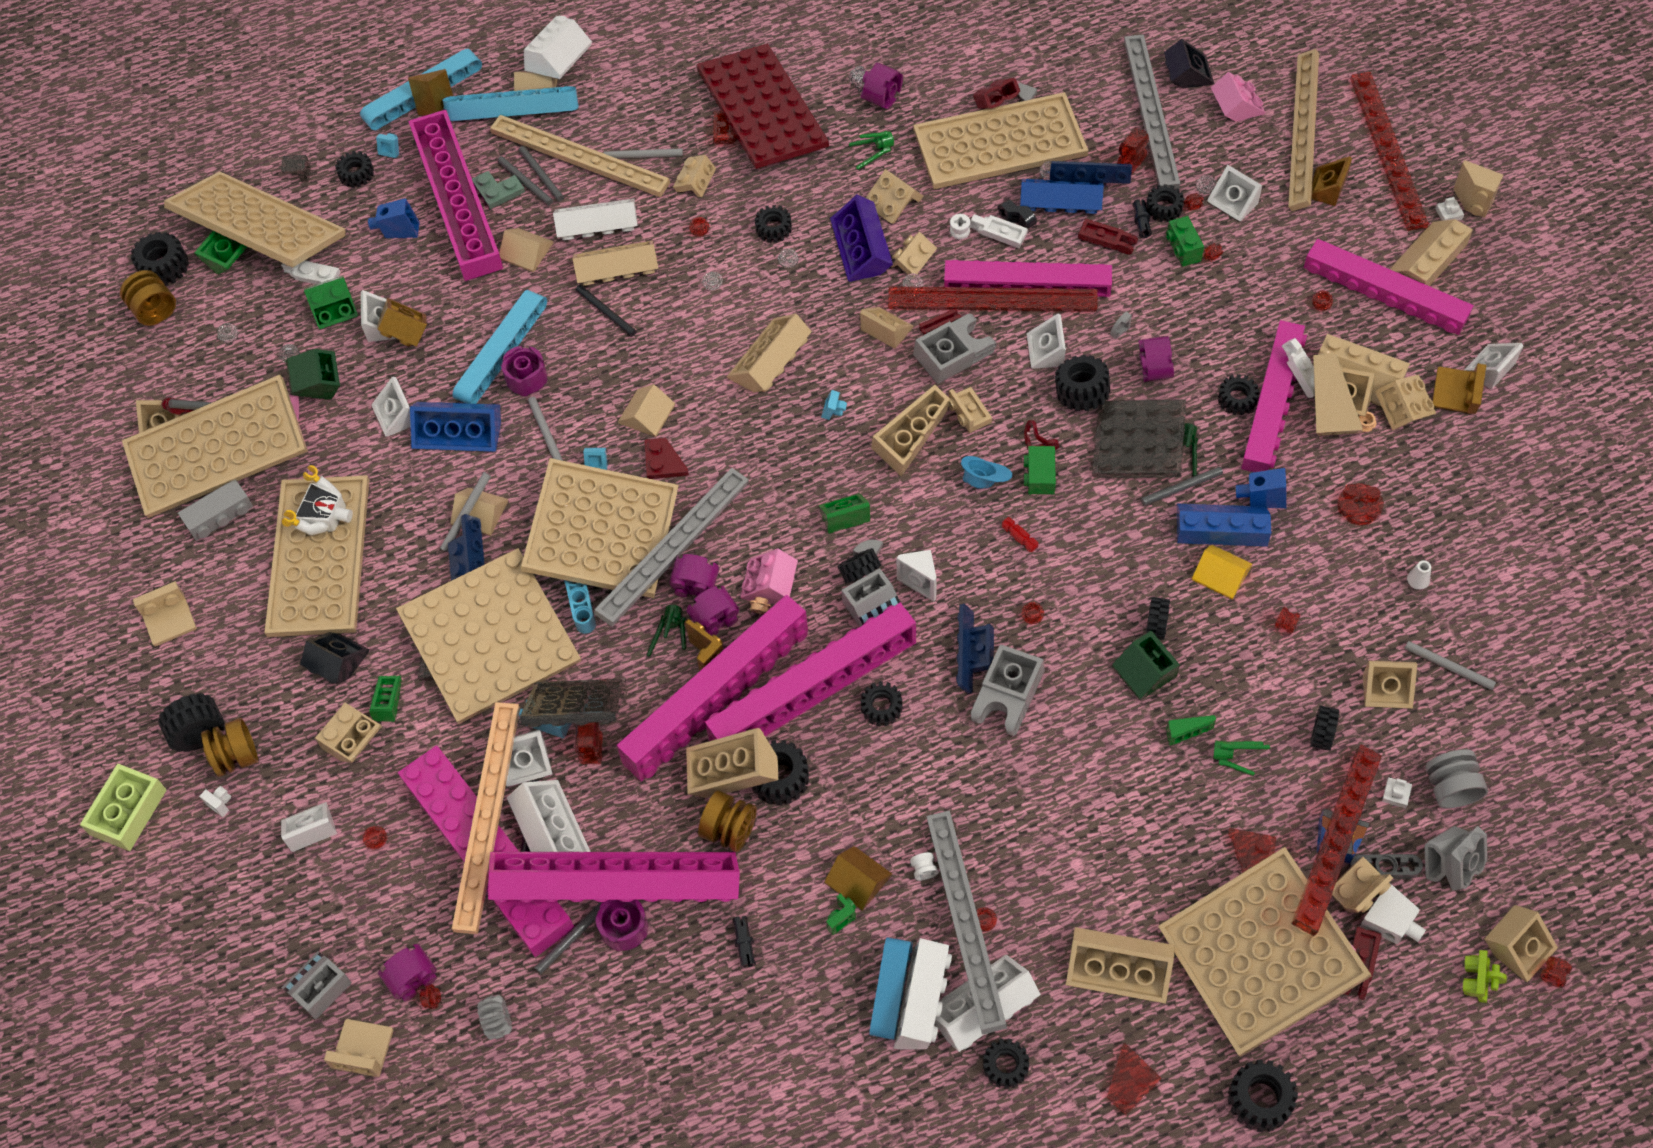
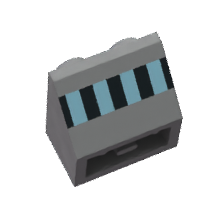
[841,568,900,627]
[281,951,352,1020]

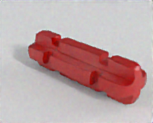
[1002,517,1039,552]

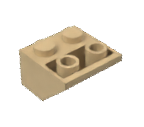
[315,703,382,763]

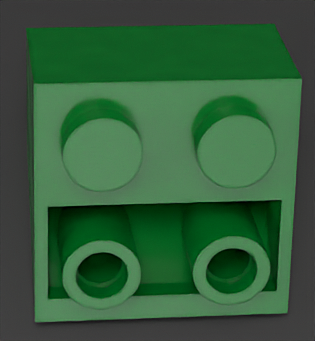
[304,275,358,329]

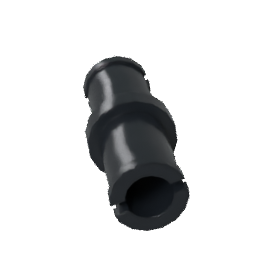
[1132,199,1152,238]
[732,916,756,968]

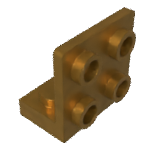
[1432,363,1486,414]
[685,619,723,671]

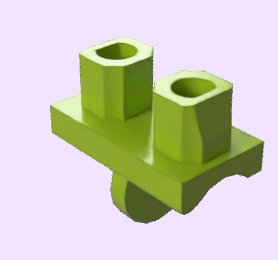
[1463,950,1507,1003]

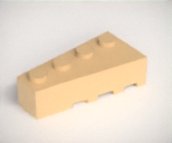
[871,385,950,476]

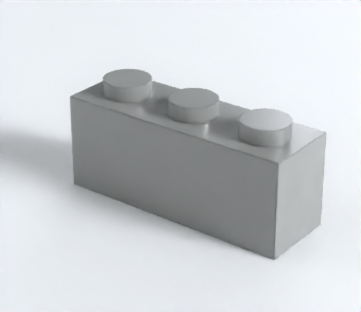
[178,479,253,541]

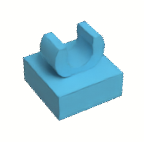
[376,133,399,158]
[821,390,847,420]
[583,448,608,470]

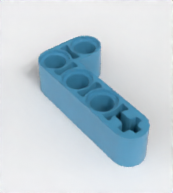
[869,937,913,1040]

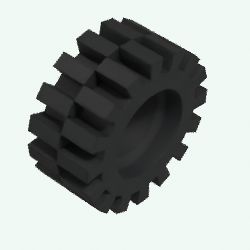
[335,151,374,188]
[1146,184,1184,223]
[755,205,792,243]
[1218,374,1259,415]
[837,548,881,583]
[1146,597,1170,640]
[861,681,903,727]
[1310,705,1340,751]
[983,1038,1029,1089]

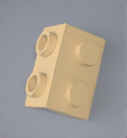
[673,155,716,197]
[891,232,937,278]
[949,387,992,433]

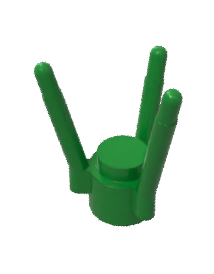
[848,131,894,170]
[1213,740,1270,776]

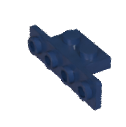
[1050,161,1132,184]
[448,514,485,581]
[956,603,994,694]

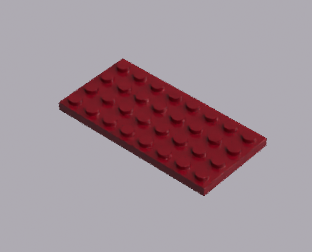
[697,43,829,169]

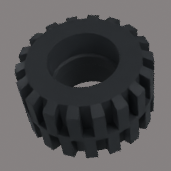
[131,232,189,286]
[1055,355,1110,411]
[158,693,225,752]
[752,740,809,805]
[1228,1059,1298,1132]

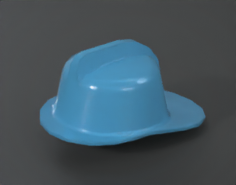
[961,456,1012,489]

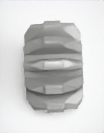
[477,995,512,1040]

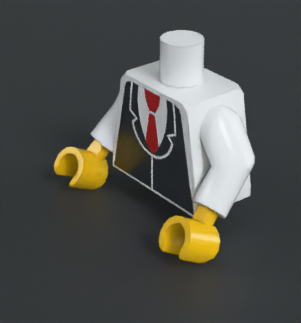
[282,465,353,535]

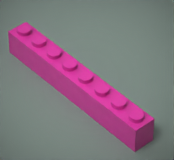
[1304,238,1474,335]
[944,260,1112,297]
[1241,320,1307,472]

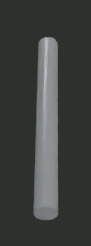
[604,148,683,159]
[528,397,563,461]
[440,472,491,552]
[1404,641,1496,690]

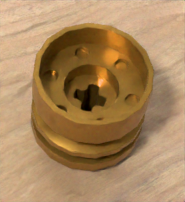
[120,270,176,326]
[201,718,258,777]
[698,790,757,852]

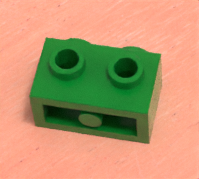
[1165,216,1204,267]

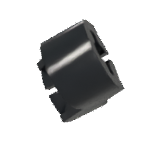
[997,199,1037,229]

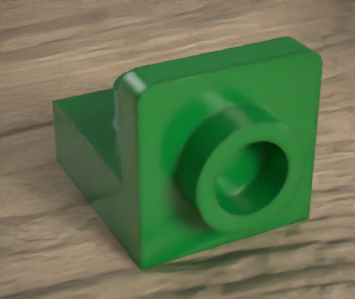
[826,893,856,936]

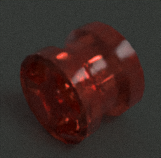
[1274,607,1301,635]
[1540,956,1572,988]

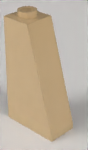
[1313,351,1363,436]

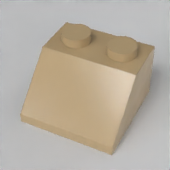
[1454,160,1504,218]
[1485,905,1558,982]

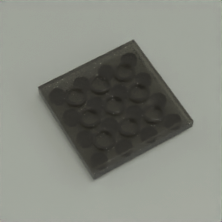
[1092,399,1187,478]
[520,678,627,727]

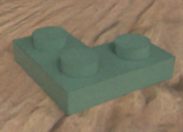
[472,171,525,209]

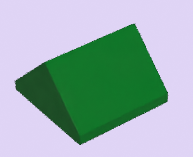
[194,231,247,275]
[818,493,870,534]

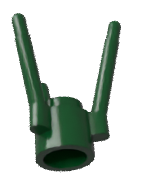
[1161,423,1198,477]
[647,605,686,657]

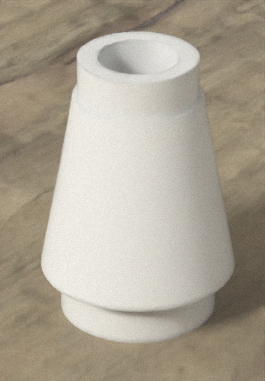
[1407,561,1431,589]

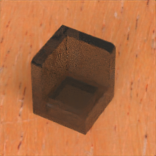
[281,155,311,183]

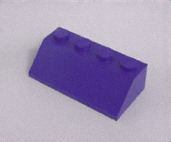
[830,194,893,282]

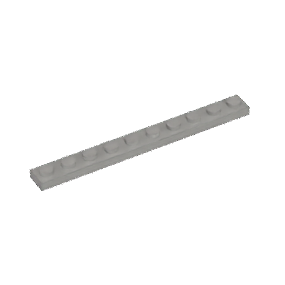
[1124,35,1180,189]
[594,468,749,627]
[926,810,1007,1034]

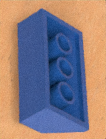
[1020,179,1104,214]
[410,402,501,452]
[1177,503,1271,547]

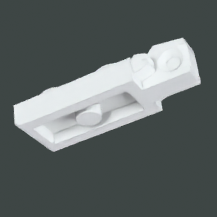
[970,214,1028,248]
[281,261,341,284]
[1282,338,1315,398]

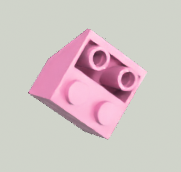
[1211,72,1265,122]
[740,548,798,604]

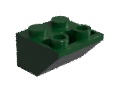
[286,349,340,400]
[1112,631,1180,701]

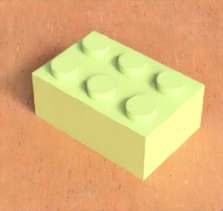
[80,763,167,851]

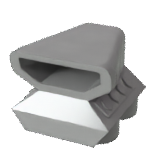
[1425,826,1487,891]

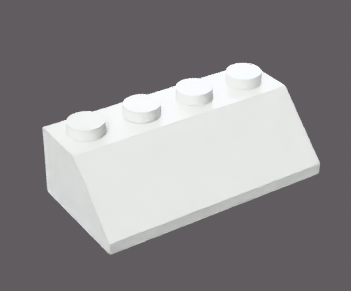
[524,16,592,79]
[553,198,638,240]
[507,780,590,852]
[894,938,952,1049]
[935,955,1041,1052]

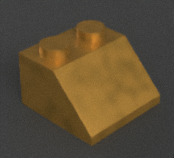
[377,298,427,347]

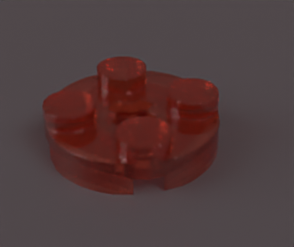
[1337,483,1384,526]

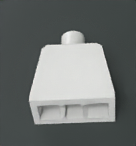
[1360,885,1426,944]

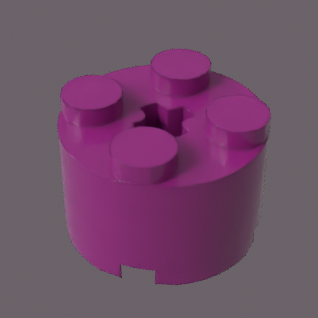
[861,62,903,109]
[1138,336,1174,382]
[501,346,548,396]
[669,554,719,597]
[686,586,739,636]
[596,900,648,951]
[378,944,437,1002]

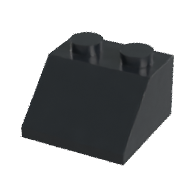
[1164,39,1214,89]
[300,632,370,684]

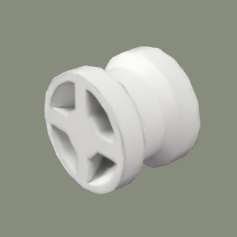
[950,214,970,239]
[910,852,938,881]

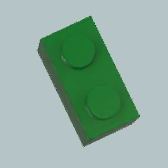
[1023,446,1056,495]

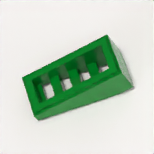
[369,676,402,722]
[1166,715,1216,746]

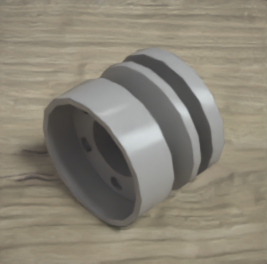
[1425,750,1489,809]

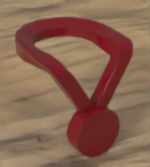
[1024,420,1060,450]

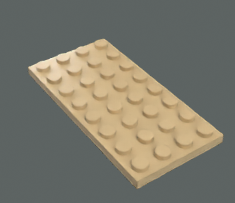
[913,92,1088,189]
[164,171,345,268]
[122,375,308,518]
[265,475,369,637]

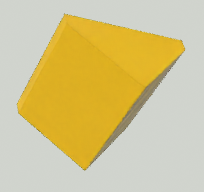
[1192,545,1253,600]

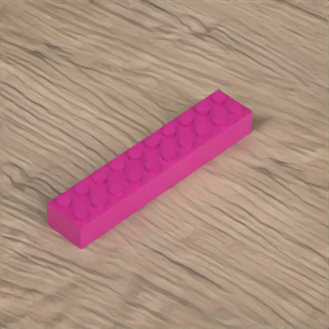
[408,110,504,281]
[616,594,808,782]
[705,602,916,741]
[397,745,574,958]
[488,852,740,902]

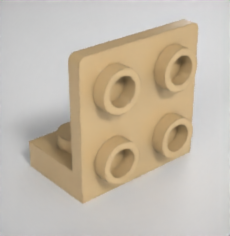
[866,169,923,224]
[1375,375,1436,431]
[133,581,197,646]
[1326,857,1393,913]
[324,1019,394,1077]

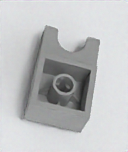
[913,313,997,384]
[971,644,1045,736]

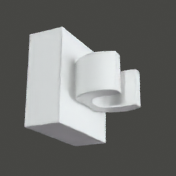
[1435,197,1464,221]
[1382,777,1412,809]
[199,786,231,817]

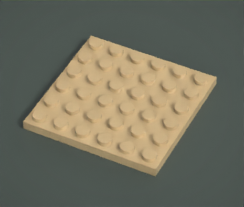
[521,458,679,598]
[396,548,581,724]
[1158,847,1371,1057]

